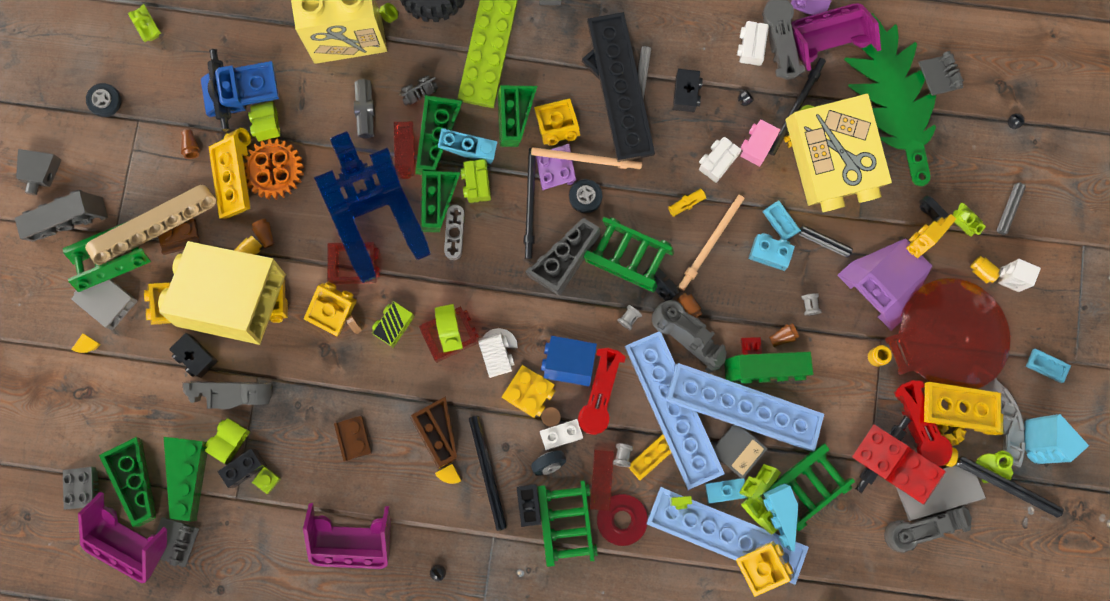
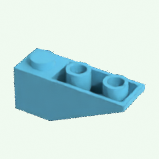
[438,129,497,164]
[763,484,798,551]

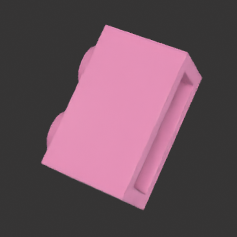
[740,119,780,167]

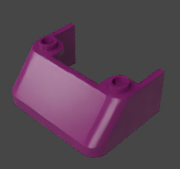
[791,3,881,71]
[78,492,167,583]
[303,503,391,569]

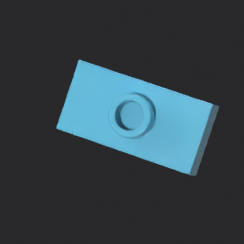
[763,200,801,240]
[1026,349,1071,383]
[705,478,748,504]

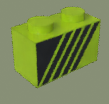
[372,301,415,348]

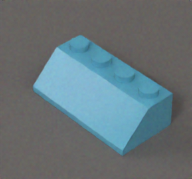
[1024,414,1089,464]

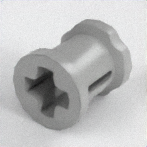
[801,293,822,316]
[617,305,642,330]
[613,444,633,467]

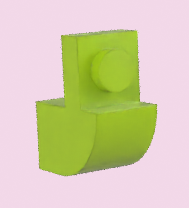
[435,304,463,352]

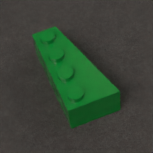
[415,95,463,175]
[724,352,813,384]
[99,437,157,527]
[163,437,208,521]

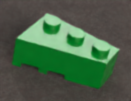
[498,85,538,147]
[420,171,461,232]

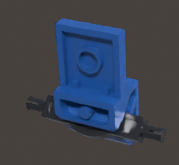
[201,49,279,132]

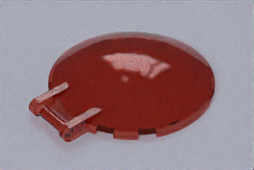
[885,278,1010,389]

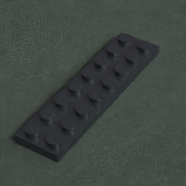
[587,12,655,162]

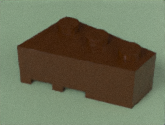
[410,396,457,469]

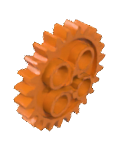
[244,139,304,200]

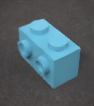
[748,233,795,271]

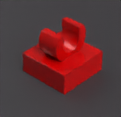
[740,337,762,355]

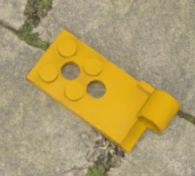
[209,128,251,219]
[924,382,1004,435]

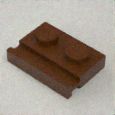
[158,218,201,255]
[334,416,372,461]

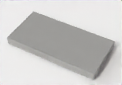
[896,465,986,522]

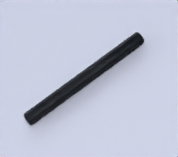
[469,416,507,531]
[956,456,1064,518]

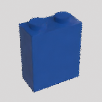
[541,336,597,386]

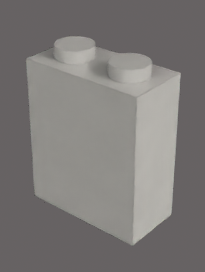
[71,279,138,330]

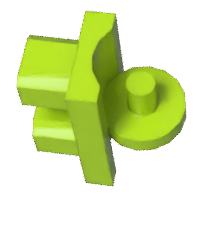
[128,4,161,42]
[953,203,986,237]

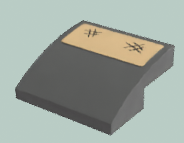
[713,424,767,479]

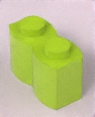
[248,100,280,142]
[205,418,250,465]

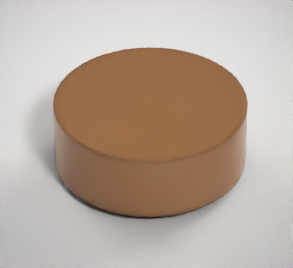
[346,315,363,334]
[541,407,561,427]

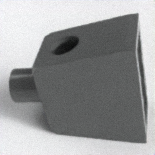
[16,149,61,196]

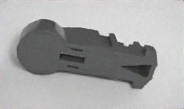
[762,0,805,79]
[652,300,727,373]
[182,381,272,409]
[884,505,972,553]

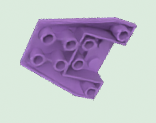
[838,238,932,331]

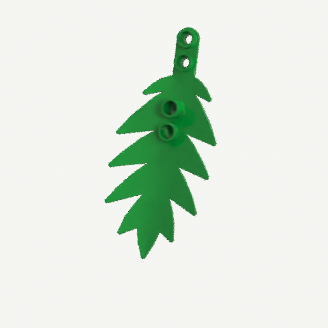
[844,13,936,186]

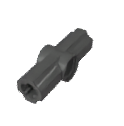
[354,79,375,138]

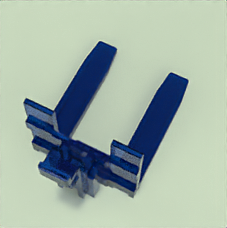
[314,131,431,283]

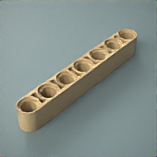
[85,185,216,265]

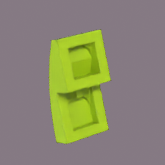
[739,464,781,499]
[741,496,778,534]

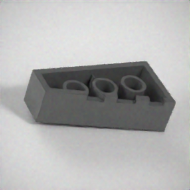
[15,190,108,242]
[525,218,601,296]

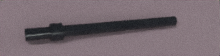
[768,58,826,156]
[523,148,536,259]

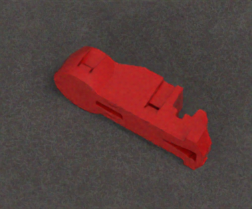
[578,347,626,435]
[894,380,953,466]

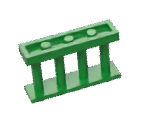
[584,217,674,293]
[63,221,151,292]
[762,444,855,531]
[537,481,598,567]

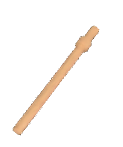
[531,147,642,169]
[678,195,745,291]

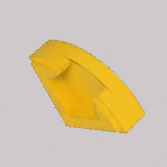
[71,334,101,353]
[435,464,461,484]

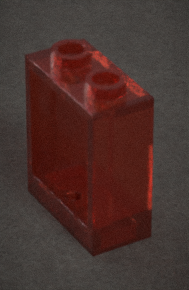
[394,121,415,179]
[327,242,380,284]
[419,306,479,363]

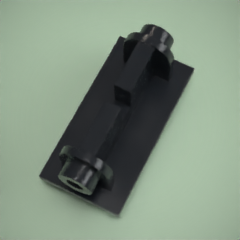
[643,267,680,301]

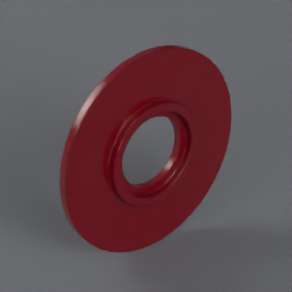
[597,494,648,546]

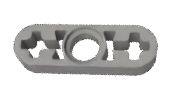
[444,205,465,260]

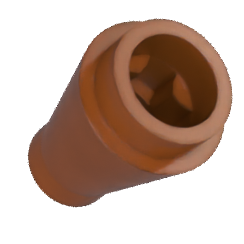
[181,130,200,159]
[251,219,275,248]
[769,323,799,347]

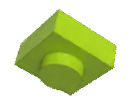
[252,467,281,494]
[670,496,692,510]

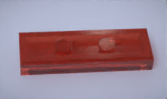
[590,450,614,511]

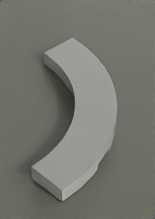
[966,365,1025,468]

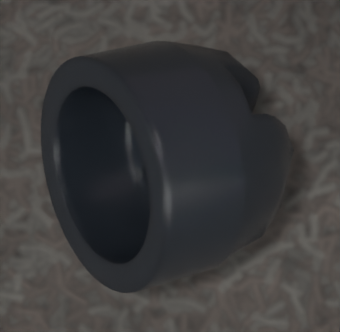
[738,89,754,106]
[1007,113,1025,129]
[430,565,446,581]

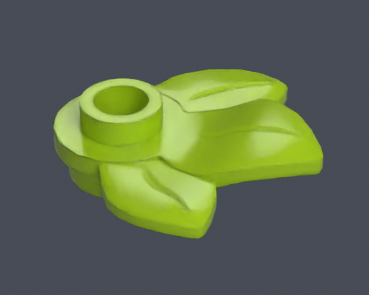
[976,451,1013,483]

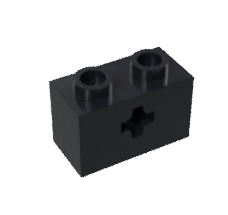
[672,68,703,112]
[169,333,218,378]
[217,449,267,488]
[516,484,541,527]

